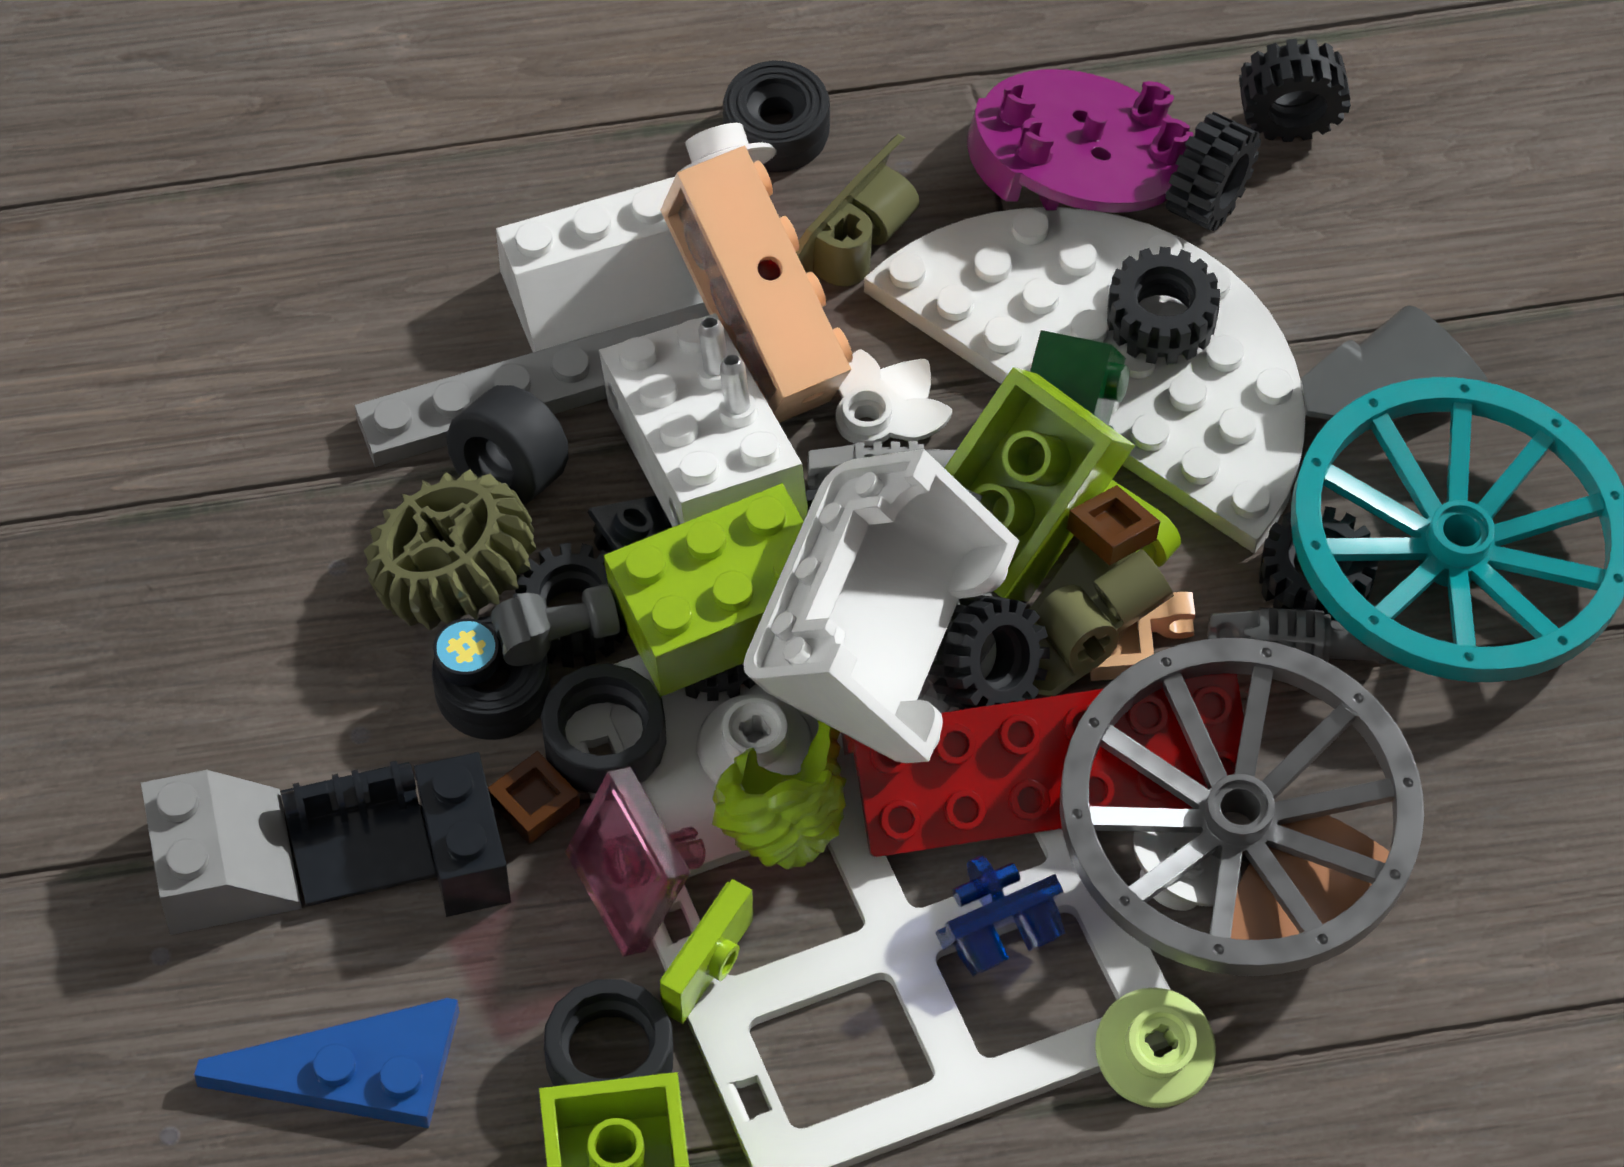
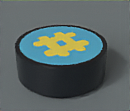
[433,618,500,686]

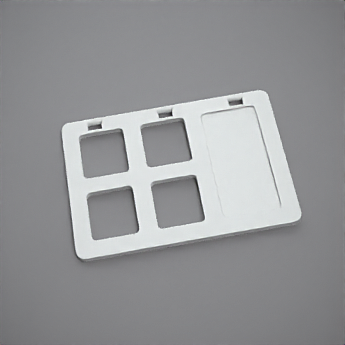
[565,642,1171,1167]

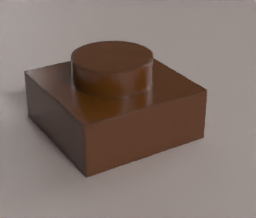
[1066,485,1160,566]
[488,750,580,844]

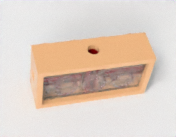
[660,145,853,423]

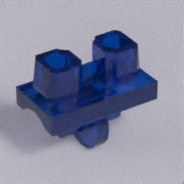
[935,856,1065,977]

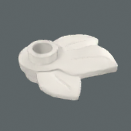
[836,349,952,446]

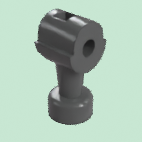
[490,583,620,666]

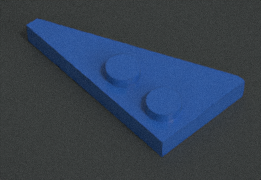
[194,998,460,1128]

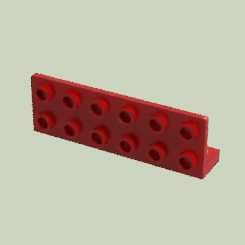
[841,673,1244,857]

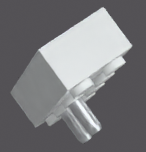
[599,313,808,527]

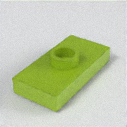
[660,879,753,1024]

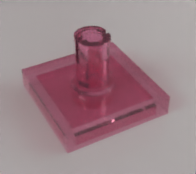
[565,767,706,957]

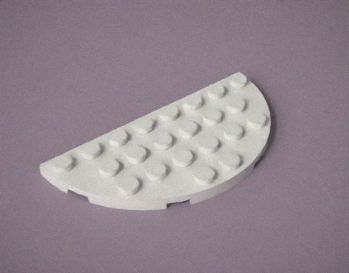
[864,207,1305,554]

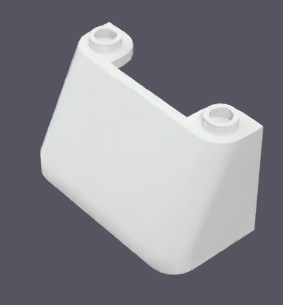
[743,449,1019,763]

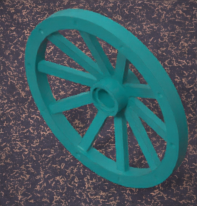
[1291,377,1624,682]

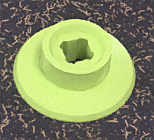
[1095,988,1216,1108]

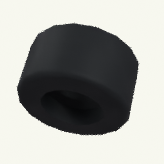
[446,385,569,505]

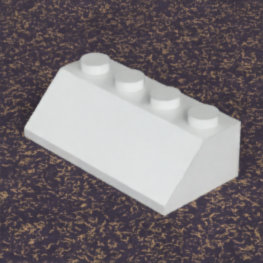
[496,177,703,352]

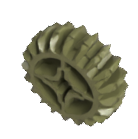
[364,470,537,630]

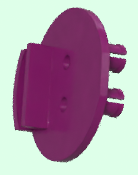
[967,69,1194,213]

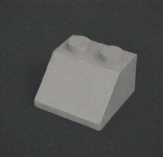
[141,770,302,935]

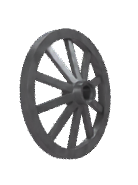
[1060,638,1424,976]

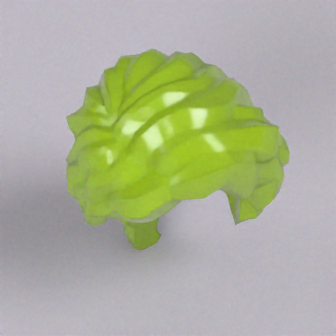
[712,720,847,869]

